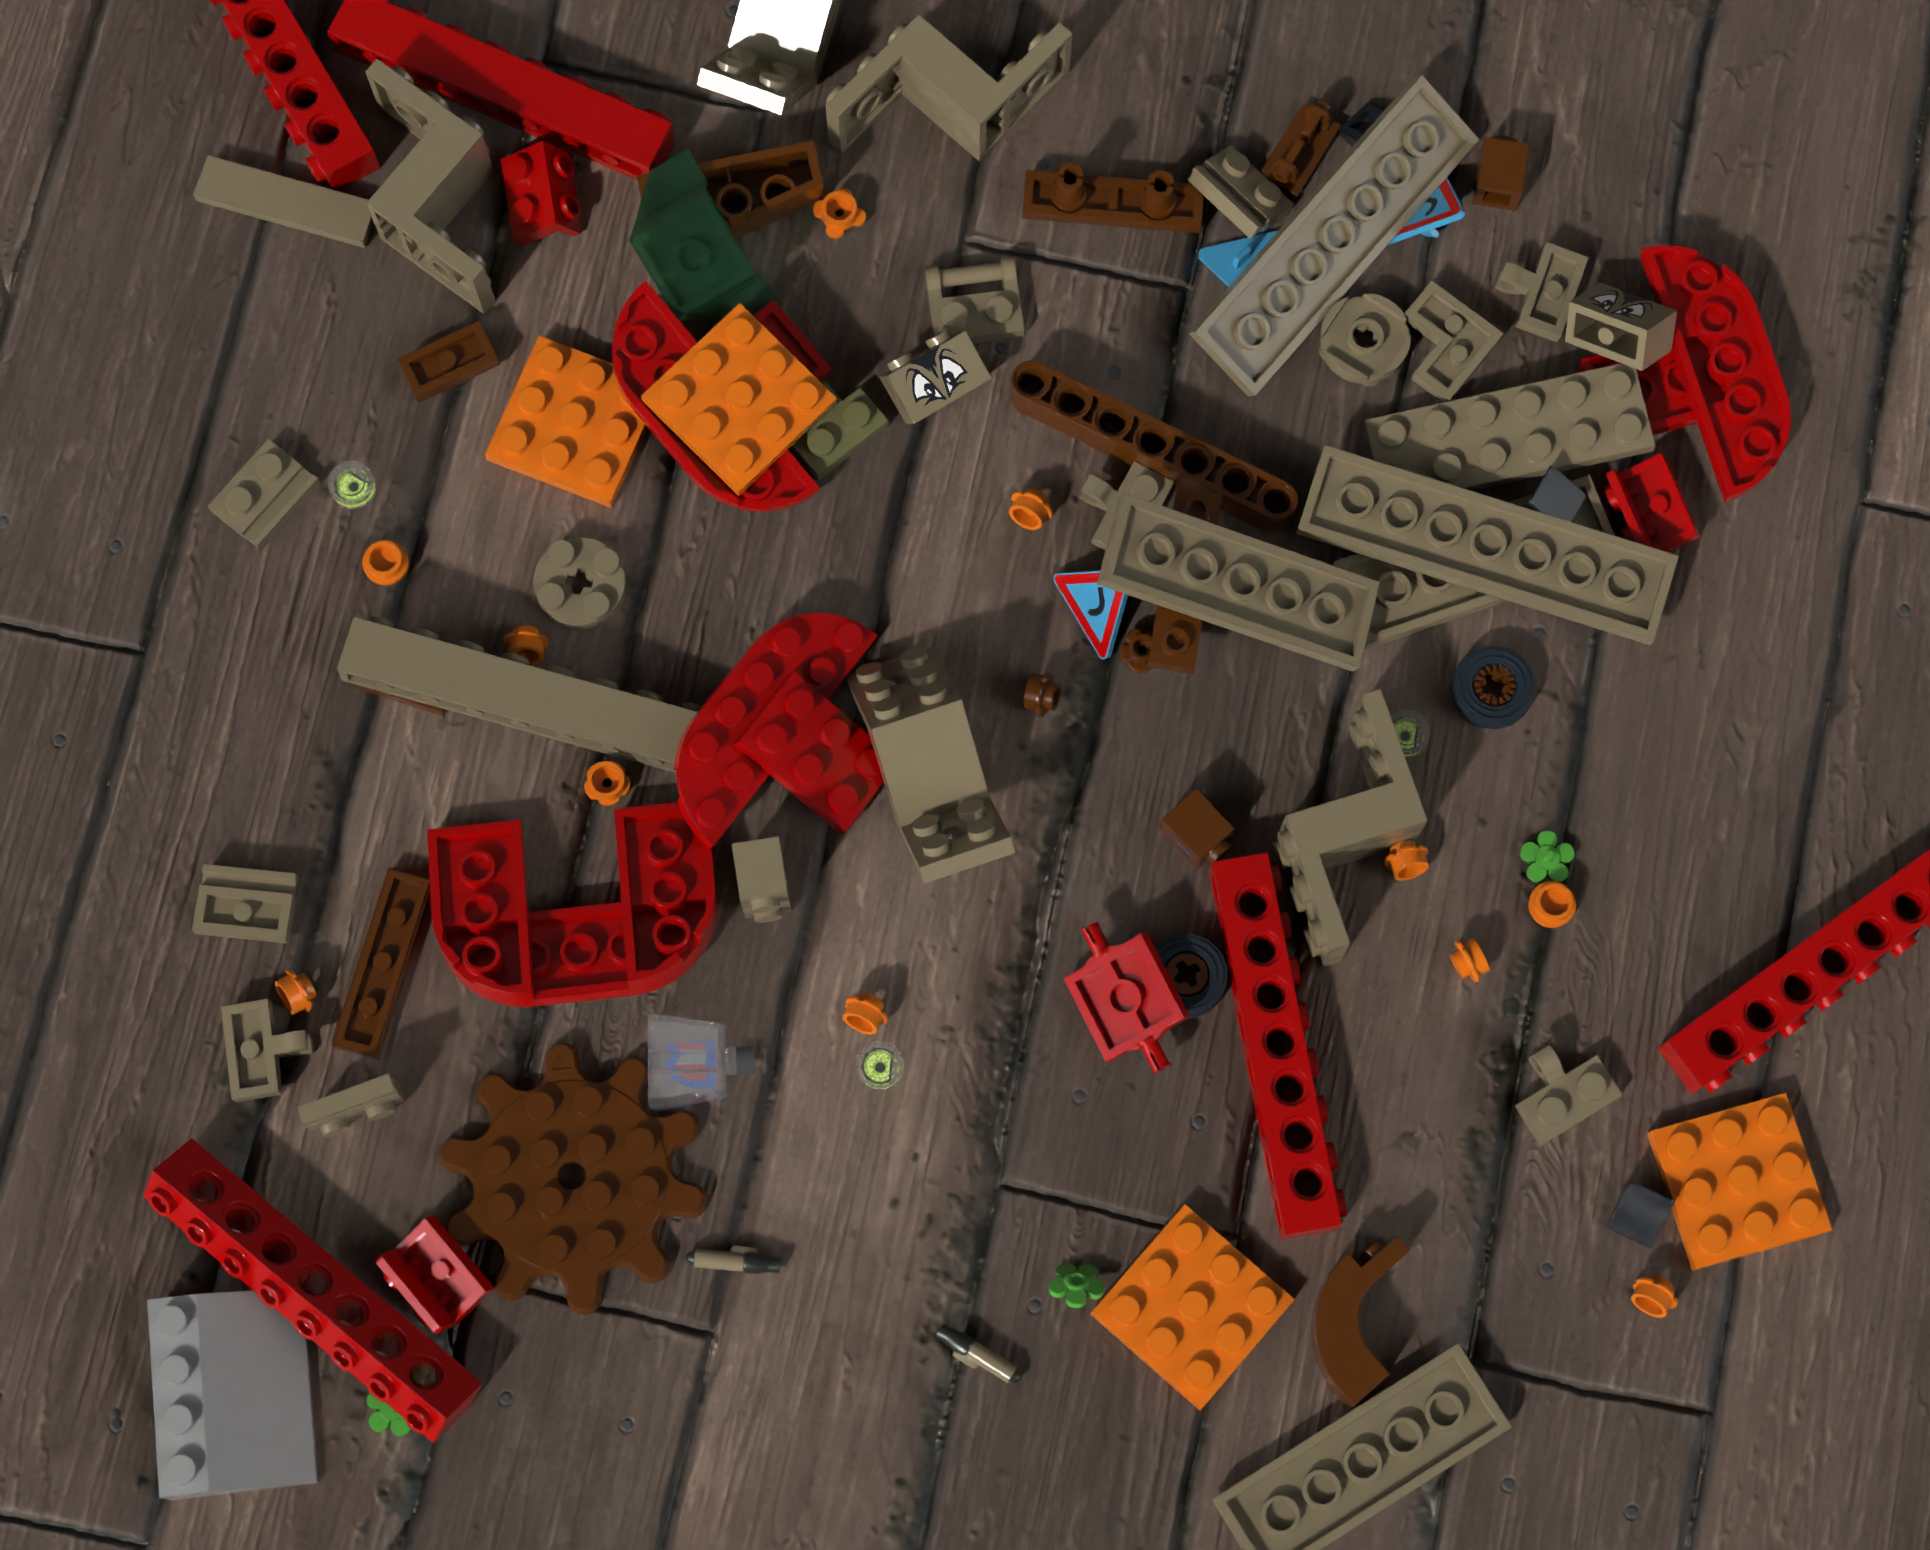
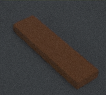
[331,867,431,1061]

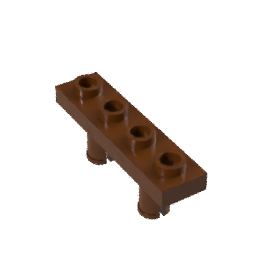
[1022,163,1204,233]
[1147,486,1222,674]

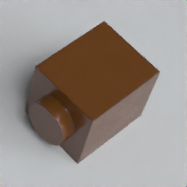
[1472,136,1529,211]
[1159,789,1234,869]

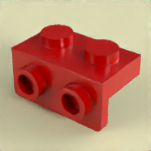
[501,141,582,245]
[1605,453,1701,553]
[376,1215,495,1334]

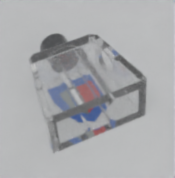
[648,1014,756,1111]

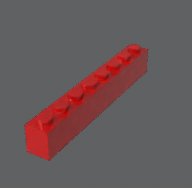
[327,0,675,179]

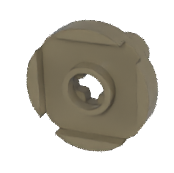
[1319,294,1411,386]
[533,537,627,630]

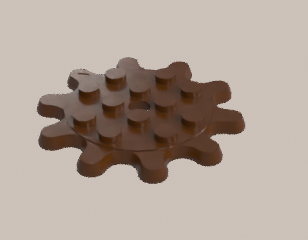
[439,1042,708,1315]

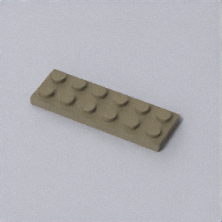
[1365,363,1655,491]
[1333,475,1615,650]
[1097,493,1380,672]
[1212,1344,1512,1550]

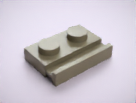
[1187,145,1294,239]
[208,439,321,551]
[192,864,299,944]
[297,1073,405,1138]

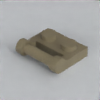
[924,256,1025,343]

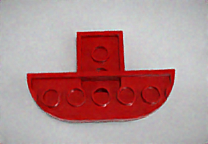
[1578,245,1791,502]
[612,281,831,512]
[674,613,884,848]

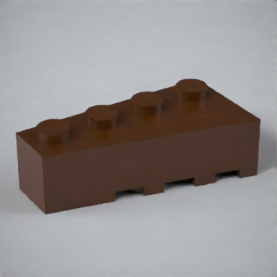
[636,140,824,276]

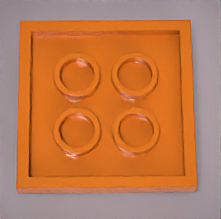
[641,303,837,496]
[484,335,648,508]
[1647,1093,1832,1271]
[1090,1204,1295,1411]

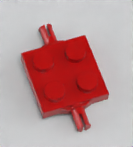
[1063,922,1190,1074]

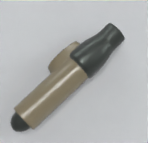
[686,1246,781,1274]
[935,1323,1022,1383]

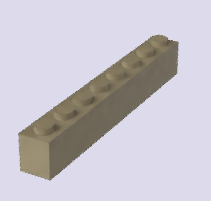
[337,615,702,773]

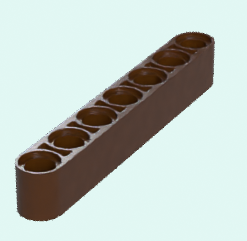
[1010,360,1298,533]

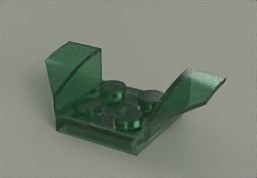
[629,148,782,323]

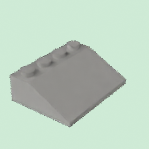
[147,1290,318,1500]

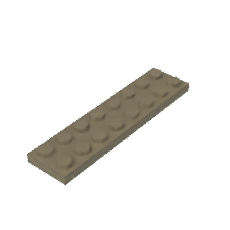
[1188,75,1479,397]
[1296,445,1679,645]

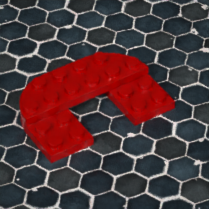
[427,802,718,1007]

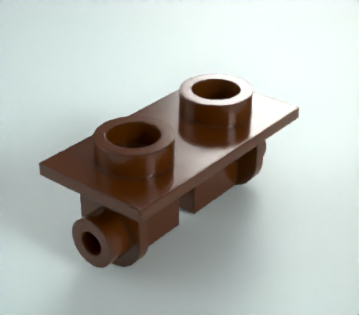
[1260,101,1341,197]

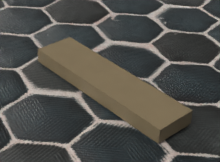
[193,155,374,248]

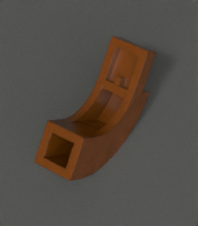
[1311,1236,1410,1410]

